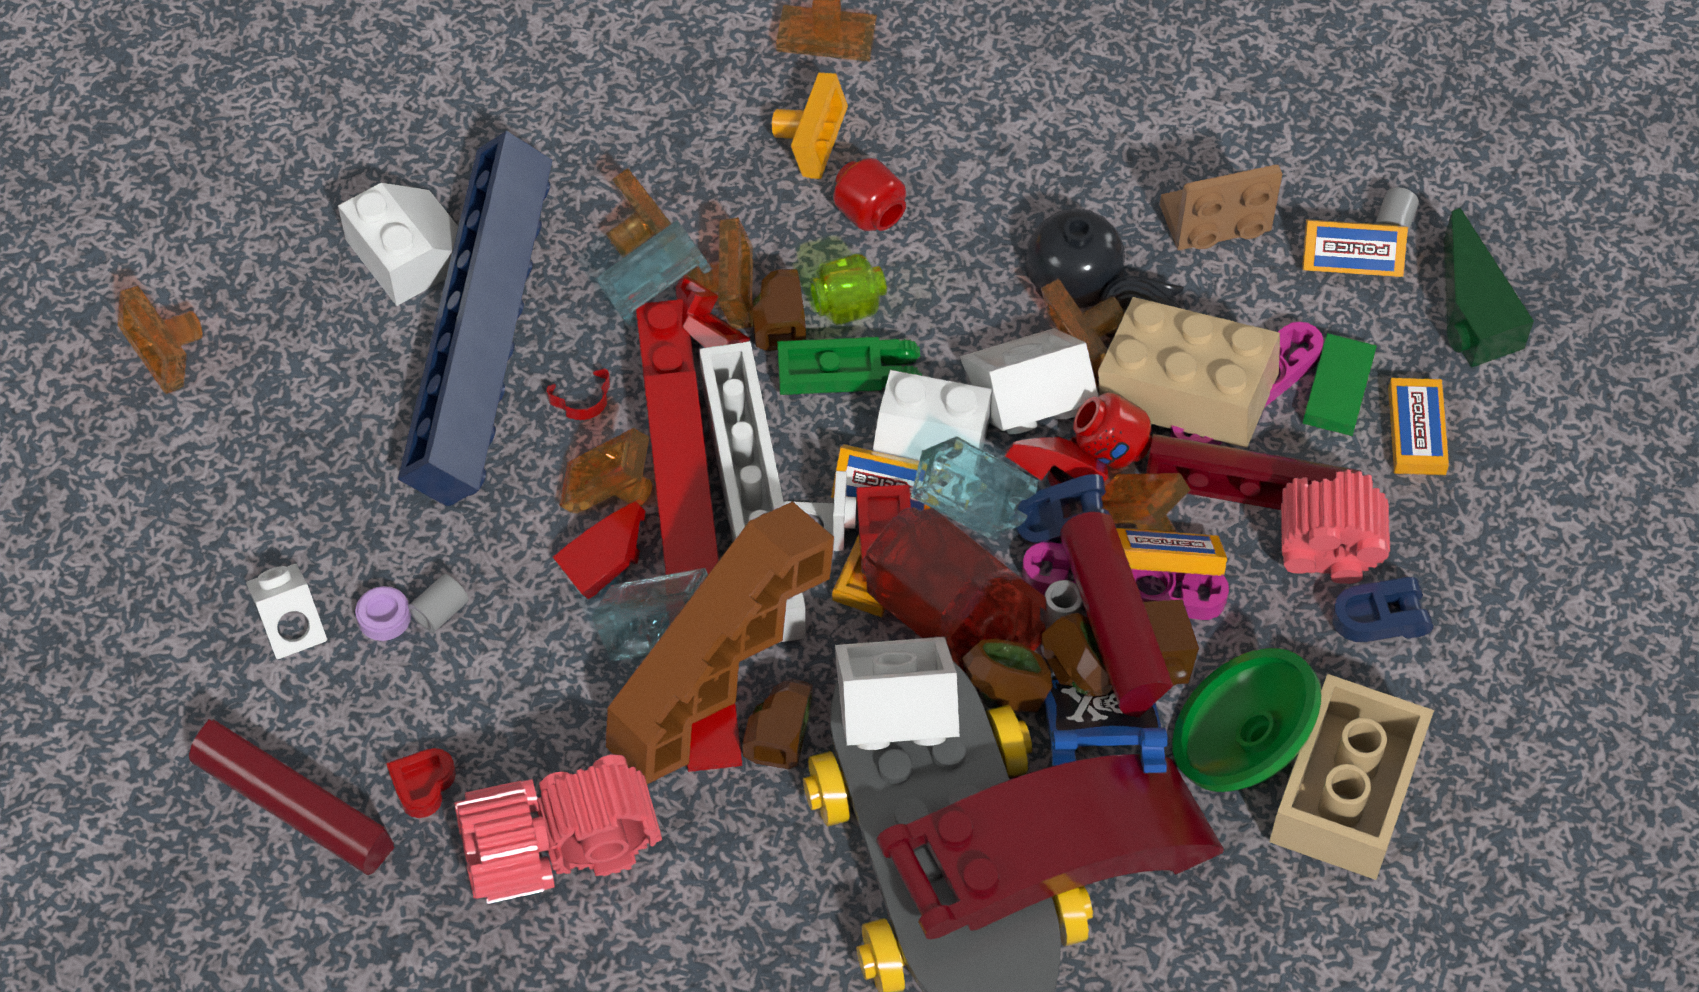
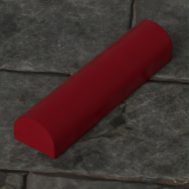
[1145,434,1361,510]
[1060,512,1173,718]
[189,719,395,875]

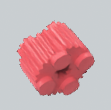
[1281,469,1390,584]
[537,755,662,877]
[454,779,555,904]

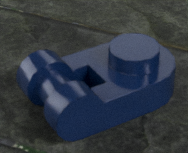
[1015,474,1110,544]
[1332,577,1434,642]

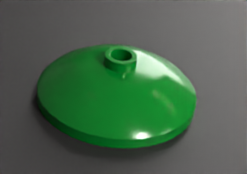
[1172,648,1322,792]

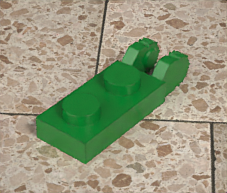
[777,337,922,395]

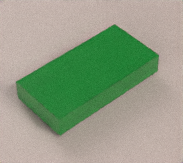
[1303,333,1377,436]

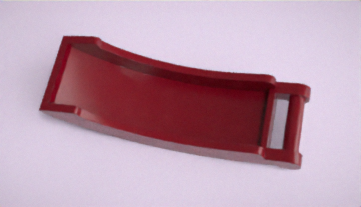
[876,754,1224,940]

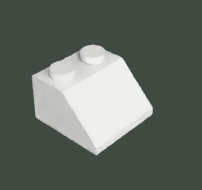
[338,183,458,306]
[960,328,1098,434]
[873,370,992,507]
[835,637,960,750]

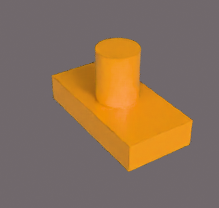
[772,73,848,179]

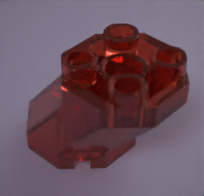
[861,507,1046,673]

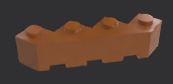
[606,501,834,784]

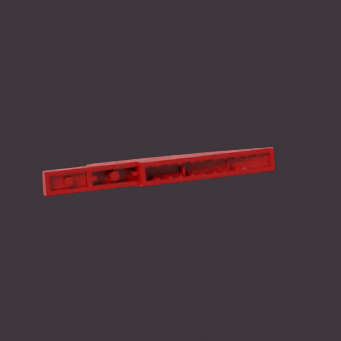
[635,299,742,772]

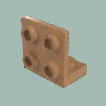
[1160,165,1283,250]

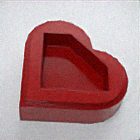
[386,748,456,818]

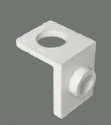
[784,471,856,551]
[246,564,327,659]

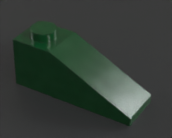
[1444,208,1534,368]

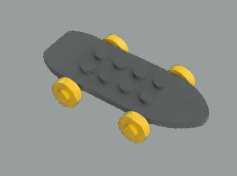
[803,662,1093,992]

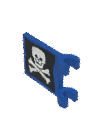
[1044,680,1168,773]

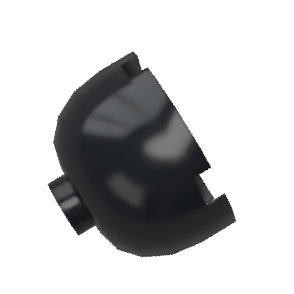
[1025,208,1125,309]

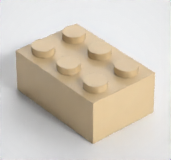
[1098,297,1280,448]
[1269,674,1434,880]

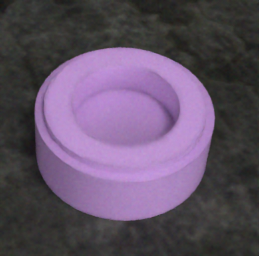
[355,586,411,641]

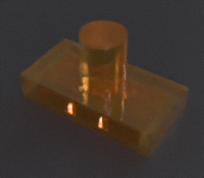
[776,0,877,62]
[605,168,693,268]
[686,217,753,329]
[1041,279,1125,386]
[118,285,203,394]
[559,428,652,514]
[1101,473,1191,532]

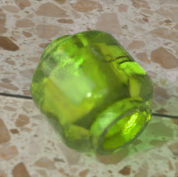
[810,253,887,325]

